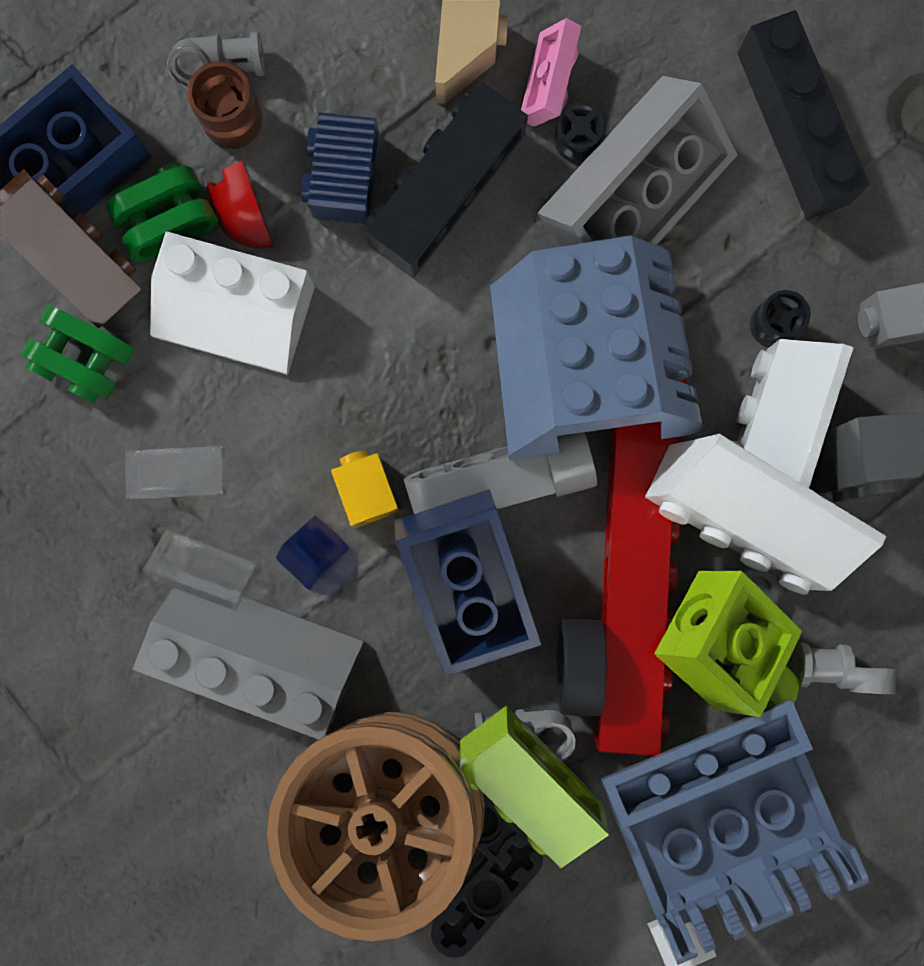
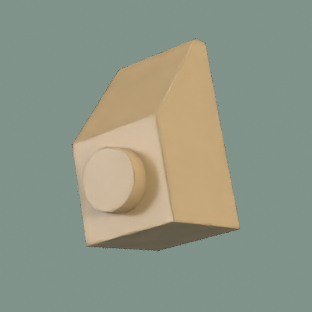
[435,0,508,104]

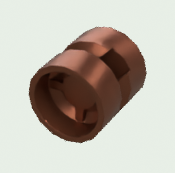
[187,61,262,149]

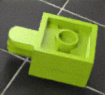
[654,571,802,717]

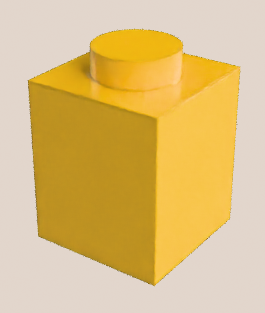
[331,450,400,528]

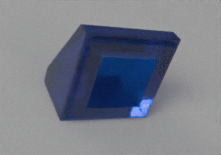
[276,515,350,590]

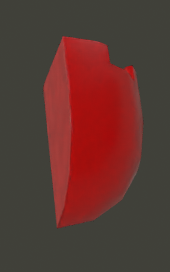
[207,160,274,249]

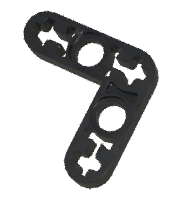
[426,793,543,958]

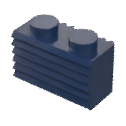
[301,112,379,225]

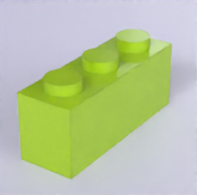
[459,705,609,868]

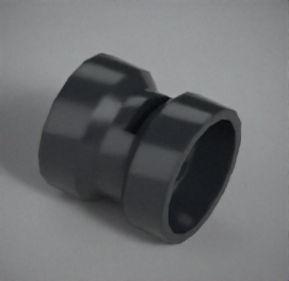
[749,290,811,347]

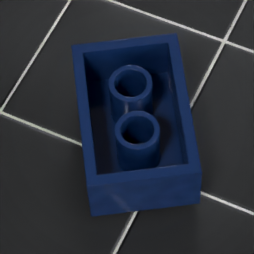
[0,64,152,218]
[394,489,541,677]

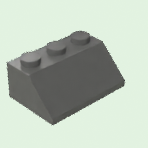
[813,411,924,503]

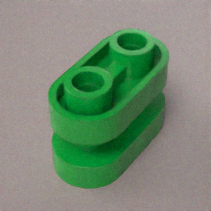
[106,163,218,262]
[20,304,135,403]

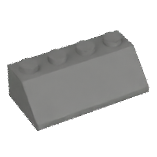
[537,76,737,247]
[132,574,364,740]

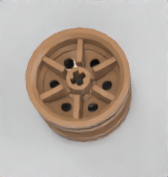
[267,711,485,942]

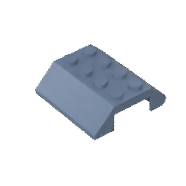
[490,235,703,460]
[601,700,869,965]

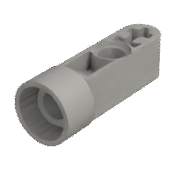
[404,432,597,514]

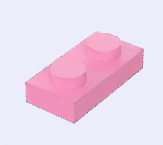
[521,18,582,127]

